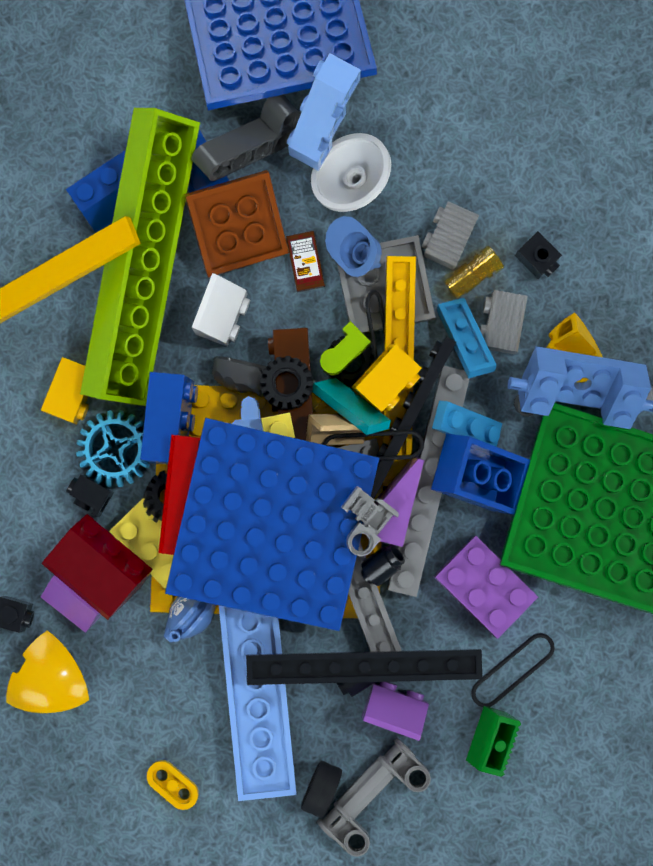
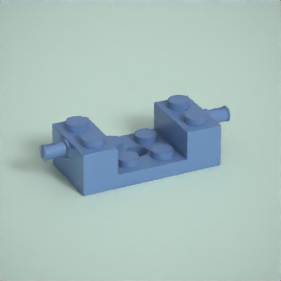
[508,346,653,429]

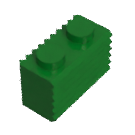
[466,706,521,777]

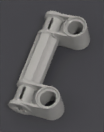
[317,737,431,857]

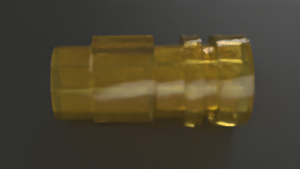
[444,245,504,299]

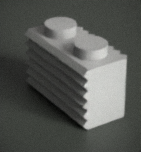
[421,201,479,270]
[480,290,528,355]

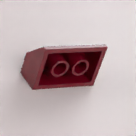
[42,514,153,620]

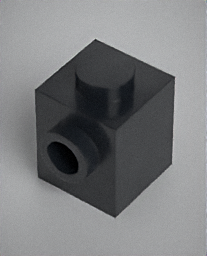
[515,231,562,279]
[0,596,34,633]

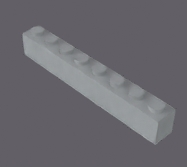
[387,366,470,597]

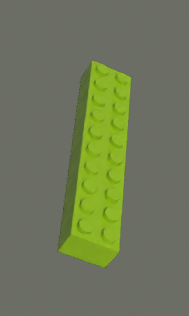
[80,107,200,406]

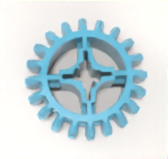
[76,410,150,487]

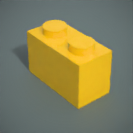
[41,357,89,425]

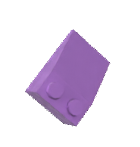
[373,457,424,547]

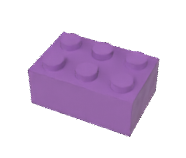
[433,536,538,639]

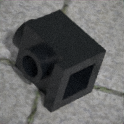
[66,475,114,517]

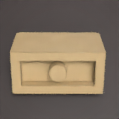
[306,413,365,445]

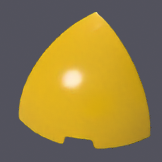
[546,313,603,382]
[6,630,89,713]

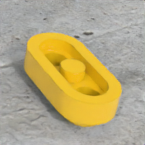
[147,760,199,810]

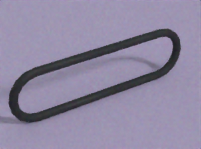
[365,290,385,361]
[322,430,424,461]
[471,633,555,707]

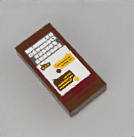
[286,231,325,293]

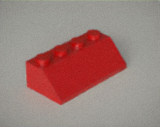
[158,435,201,555]

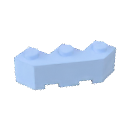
[287,53,361,171]

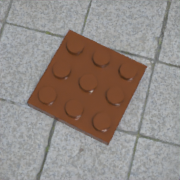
[184,170,289,277]

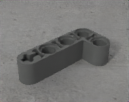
[192,94,301,181]

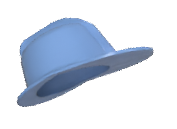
[325,216,382,277]

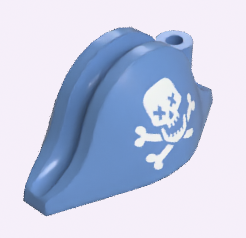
[164,597,216,642]

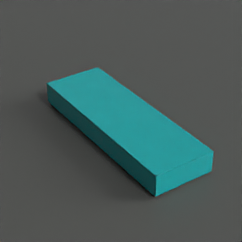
[312,378,391,435]

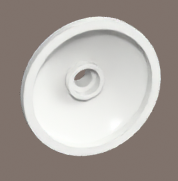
[311,133,391,212]

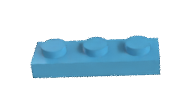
[437,298,496,379]
[432,400,503,447]

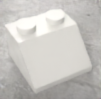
[192,273,250,347]

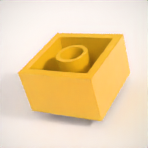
[351,344,422,412]

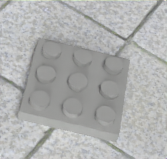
[337,235,436,334]

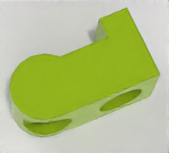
[320,321,371,376]

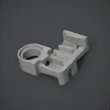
[341,486,399,556]

